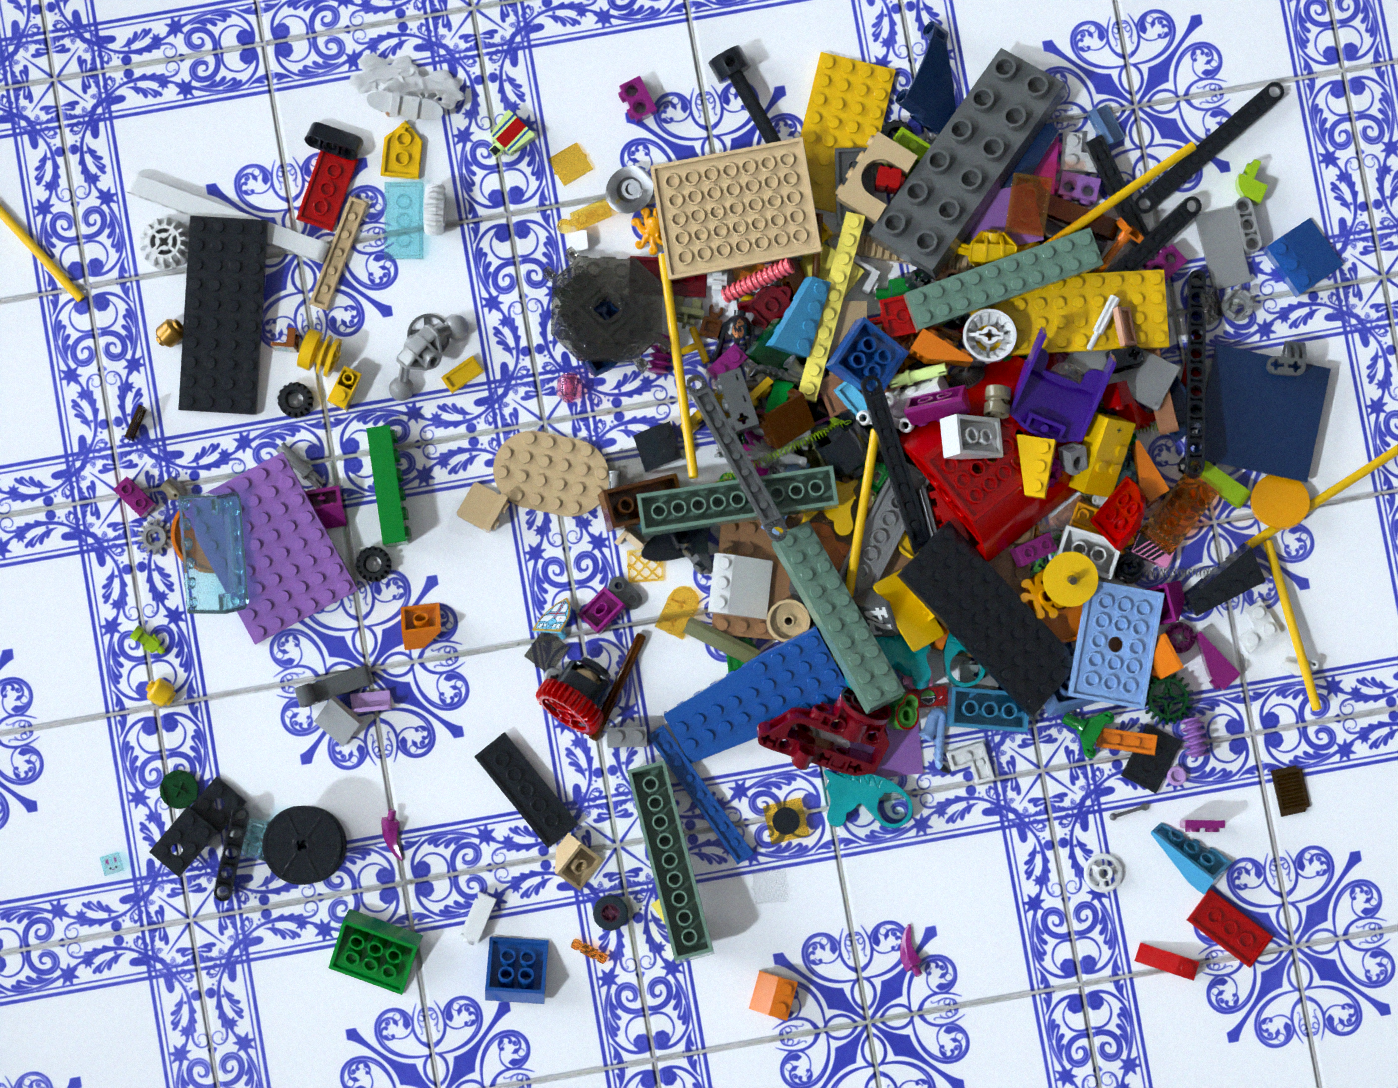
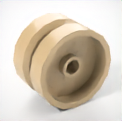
[766,599,810,642]

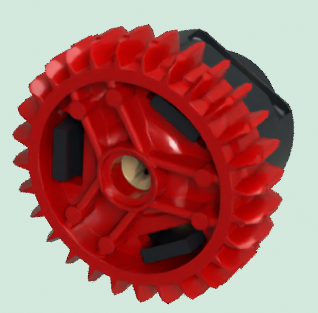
[535,657,612,735]

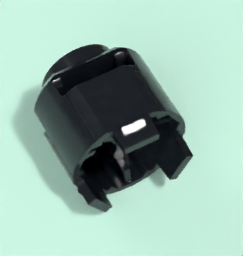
[811,410,870,479]

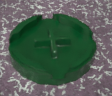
[159,770,199,809]

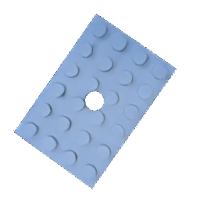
[1067,581,1165,709]

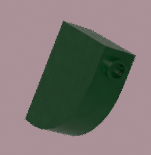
[745,318,806,387]

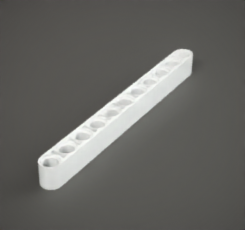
[125,173,330,264]

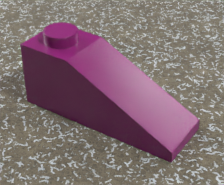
[1195,631,1241,691]

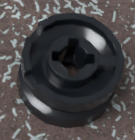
[1115,553,1145,584]

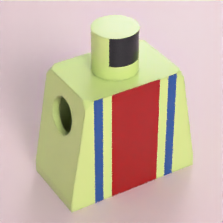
[489,109,536,158]

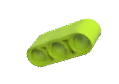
[1195,461,1251,509]

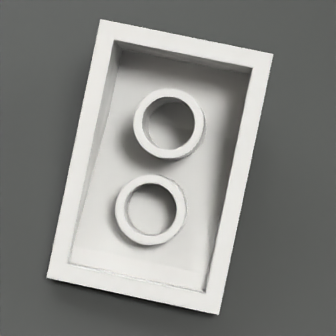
[940,414,1004,459]

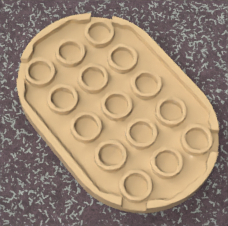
[493,431,609,517]

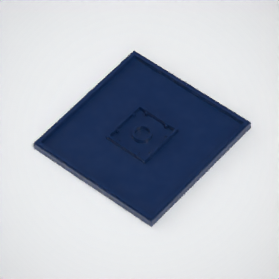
[1193,344,1331,483]

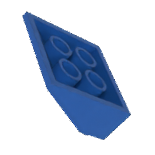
[1263,218,1344,298]
[825,317,909,391]
[485,937,549,1004]

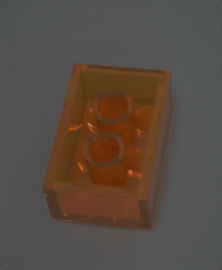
[1004,173,1053,238]

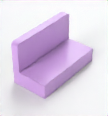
[350,690,392,714]

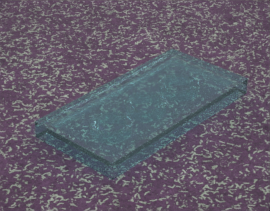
[384,182,424,260]

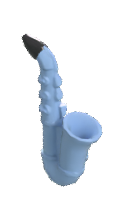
[918,707,950,774]

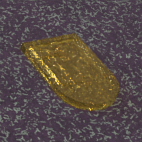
[655,586,699,640]

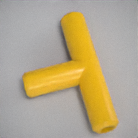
[681,326,710,364]

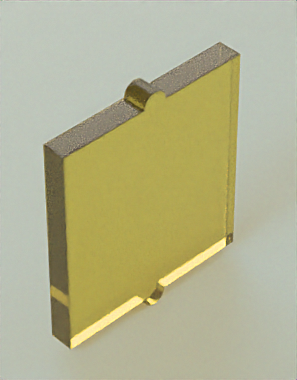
[548,142,593,187]

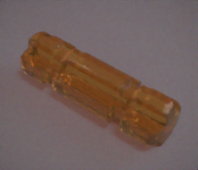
[570,938,608,964]

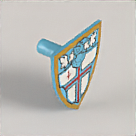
[532,598,571,639]

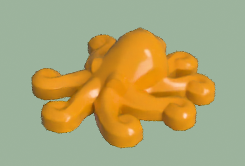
[631,207,663,255]
[1020,572,1063,619]

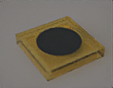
[762,797,810,845]

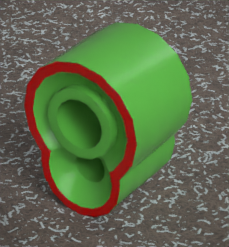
[886,693,920,730]

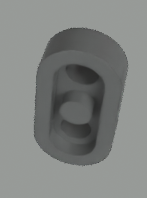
[609,576,642,610]

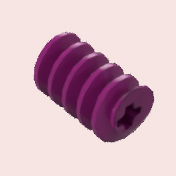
[645,333,672,376]

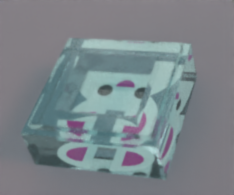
[99,852,125,876]

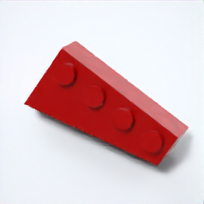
[929,490,971,543]

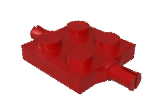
[869,295,921,338]

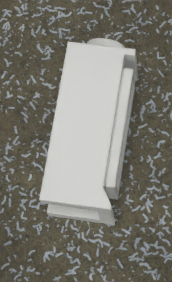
[459,892,497,945]

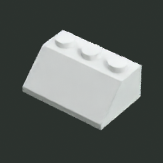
[1054,525,1120,579]

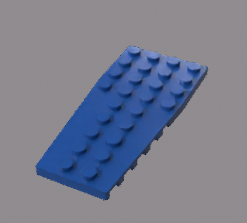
[664,626,848,764]

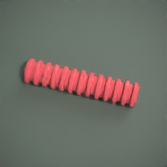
[721,258,795,303]

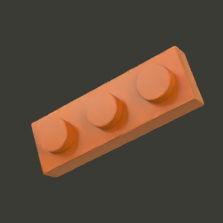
[1096,728,1158,756]

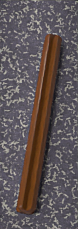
[589,633,646,741]

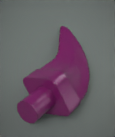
[381,809,403,861]
[900,924,923,977]

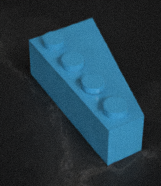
[765,276,831,358]

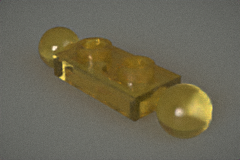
[556,196,624,234]

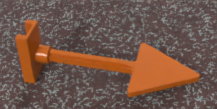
[1092,217,1144,273]

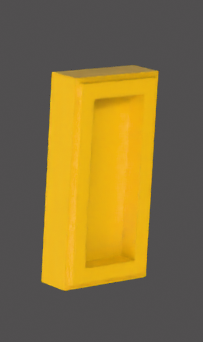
[441,355,484,394]

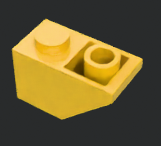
[327,366,362,412]

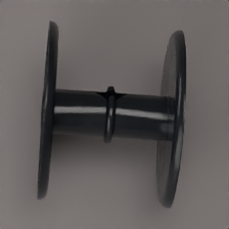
[262,806,347,885]

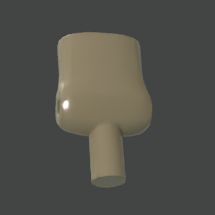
[160,476,192,503]

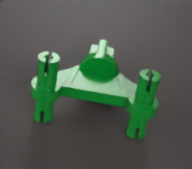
[1062,711,1115,759]

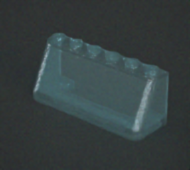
[178,492,248,614]

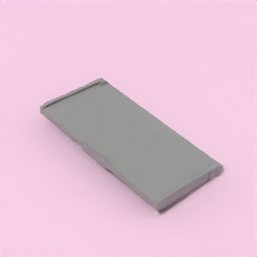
[1064,349,1180,412]

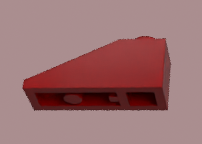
[1134,942,1200,981]

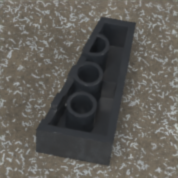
[1184,543,1266,616]

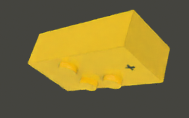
[1069,412,1136,497]

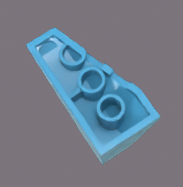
[1150,822,1232,895]

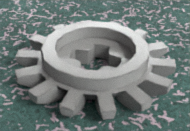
[137,520,172,555]

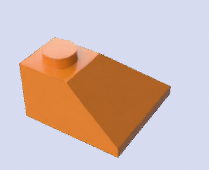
[401,602,441,650]
[1151,633,1184,680]

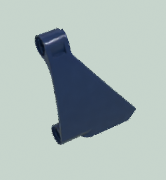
[895,21,956,135]

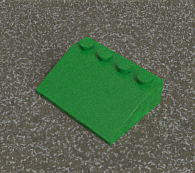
[328,909,423,995]

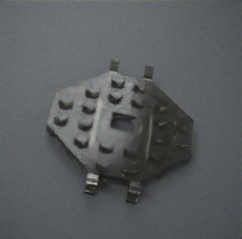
[543,246,671,374]

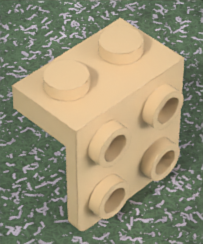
[457,482,510,534]

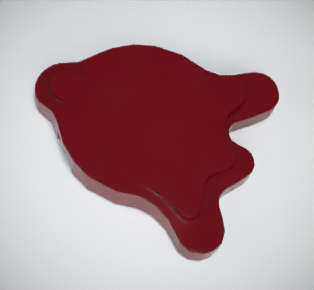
[737,285,792,330]

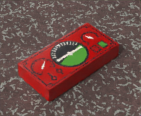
[907,686,948,708]

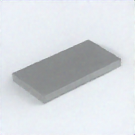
[1194,207,1251,291]

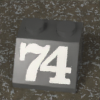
[852,588,900,637]

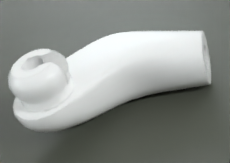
[1281,659,1320,676]

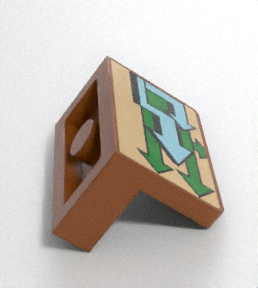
[270,327,300,353]

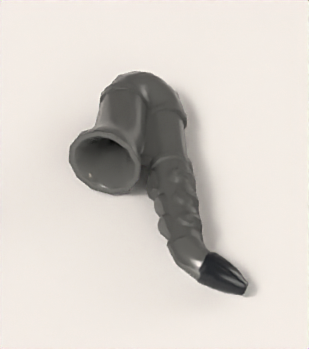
[749,355,805,386]

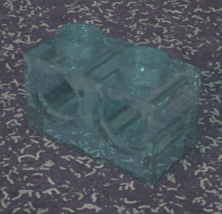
[241,817,270,862]

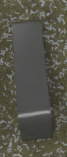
[294,665,375,708]

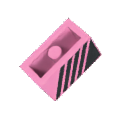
[1129,529,1177,569]

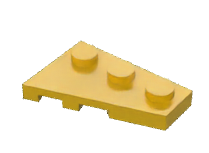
[1017,434,1057,499]

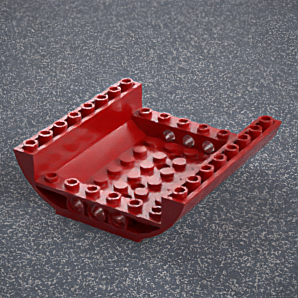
[897,355,1086,562]

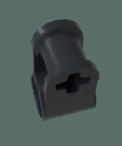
[1105,346,1144,374]

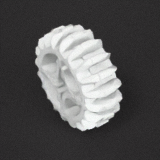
[424,183,447,236]

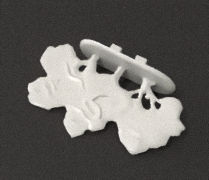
[349,54,465,121]

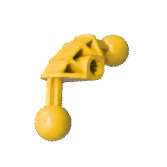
[953,229,1040,268]

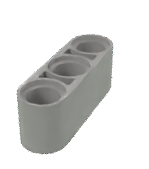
[1232,197,1262,255]

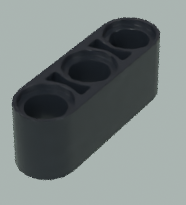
[304,122,364,160]

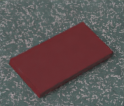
[628,256,707,298]

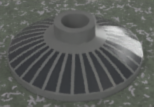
[948,366,985,390]

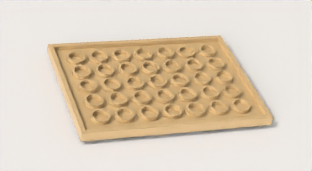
[650,137,822,280]

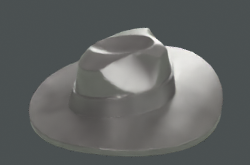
[605,166,654,214]

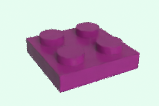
[1180,820,1225,832]

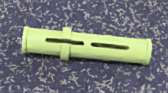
[889,362,948,388]

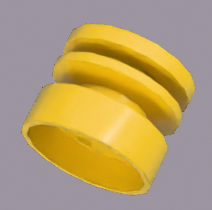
[296,328,342,378]

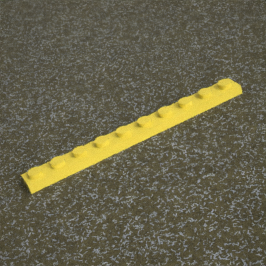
[798,211,866,403]

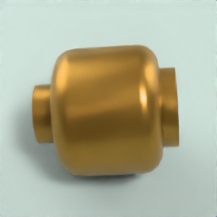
[155,319,184,348]

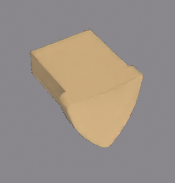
[614,527,648,550]

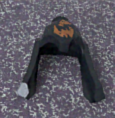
[710,310,757,368]

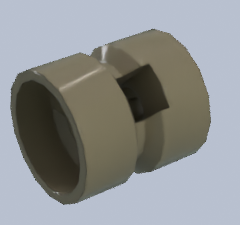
[983,385,1012,419]

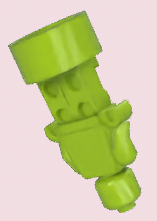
[129,625,165,654]

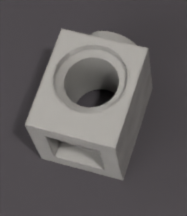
[1058,442,1088,475]

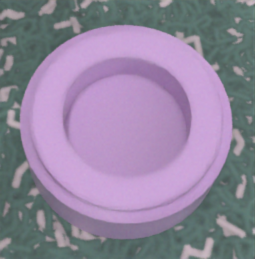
[1166,766,1187,786]

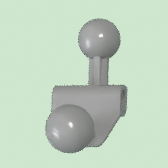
[389,315,469,401]

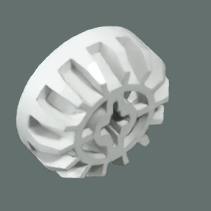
[139,217,189,271]
[962,309,1017,364]

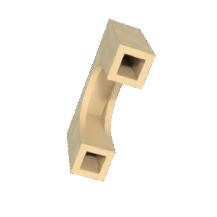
[835,132,918,224]

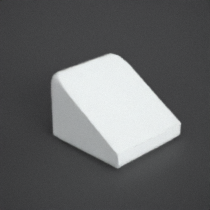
[567,230,589,253]

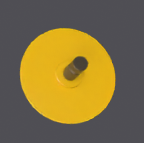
[1043,551,1098,607]

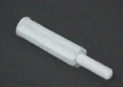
[1087,295,1120,351]

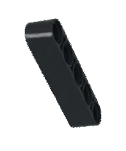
[213,804,249,901]

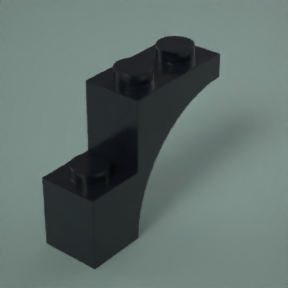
[679,527,713,575]

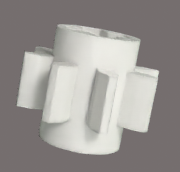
[707,271,727,291]

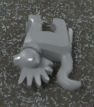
[745,428,811,469]

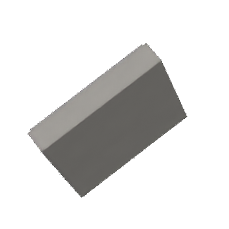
[314,696,363,747]

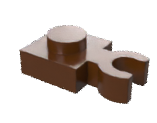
[699,304,723,340]

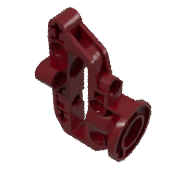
[757,687,892,776]

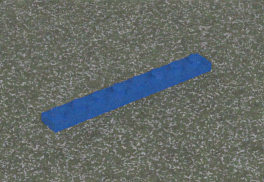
[647,725,754,865]

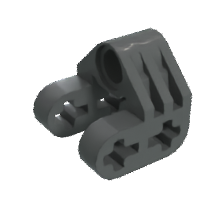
[1266,340,1307,377]

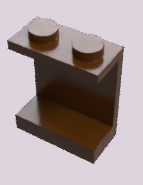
[756,388,816,449]

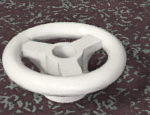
[1084,853,1123,893]

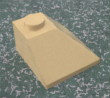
[555,833,603,891]

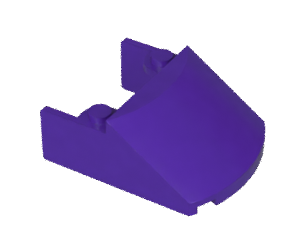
[1010,327,1117,443]

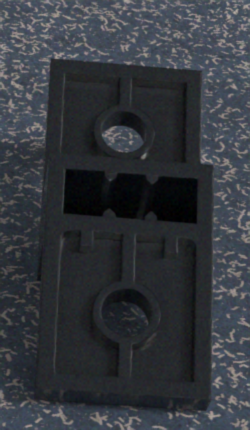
[149,776,247,877]

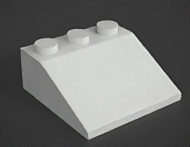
[708,553,773,620]

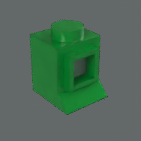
[860,462,888,495]

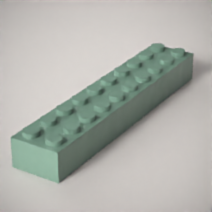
[904,228,1104,333]
[637,465,839,537]
[771,521,905,714]
[627,760,715,964]

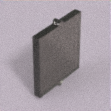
[606,447,644,485]
[524,632,570,672]

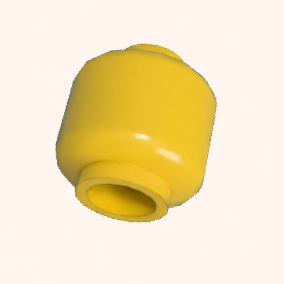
[145,678,176,707]

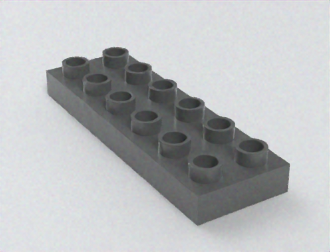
[869,48,1068,279]

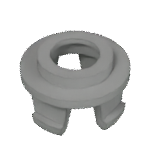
[1221,289,1254,322]

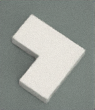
[946,741,995,785]

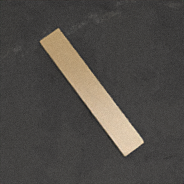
[309,196,369,311]

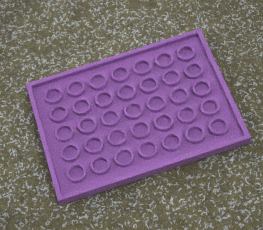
[179,451,359,645]

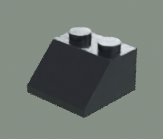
[633,421,682,473]

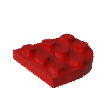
[1090,475,1146,552]

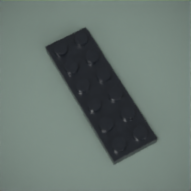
[474,732,579,848]

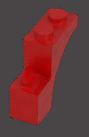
[1102,380,1156,430]

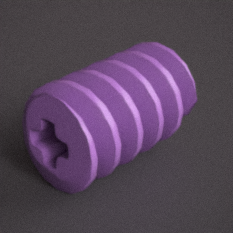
[1180,716,1211,758]

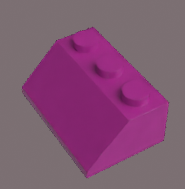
[904,385,971,427]

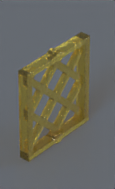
[627,550,664,583]

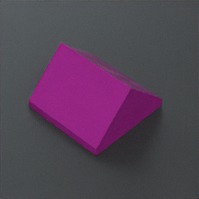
[577,586,626,635]

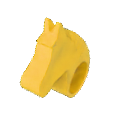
[774,480,858,537]

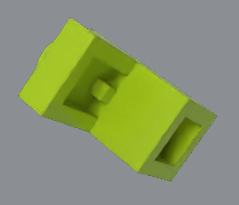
[1235,159,1268,206]

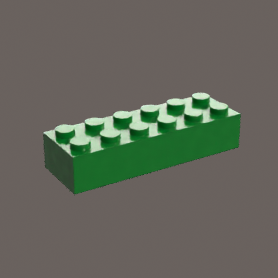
[366,425,412,548]

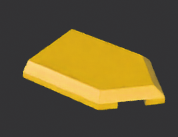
[380,120,423,180]

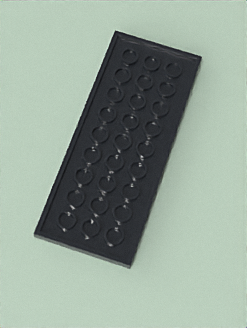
[178,215,269,415]
[897,521,1074,718]

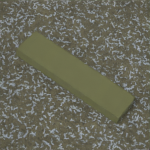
[683,617,761,663]

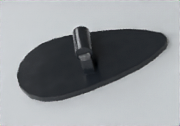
[641,529,694,562]

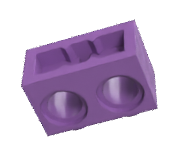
[1056,171,1101,207]

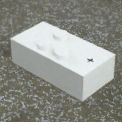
[872,376,949,426]

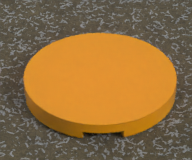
[1250,475,1310,530]

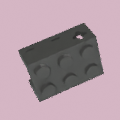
[715,368,759,435]

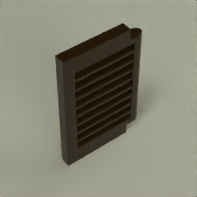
[1270,765,1311,817]

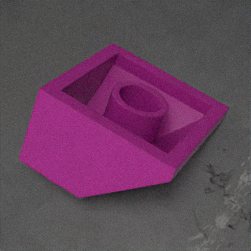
[1145,580,1185,626]

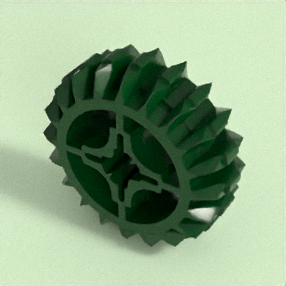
[1145,673,1194,725]

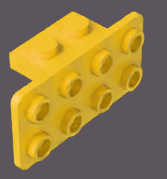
[873,569,944,652]

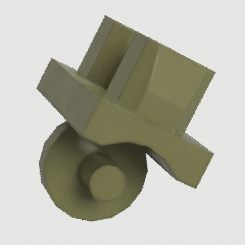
[674,295,704,329]

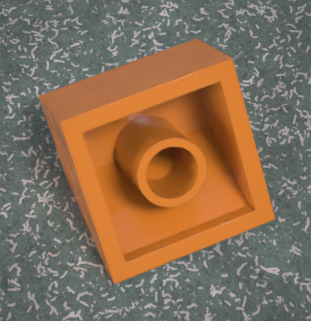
[749,970,798,1021]

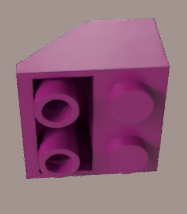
[305,485,347,529]

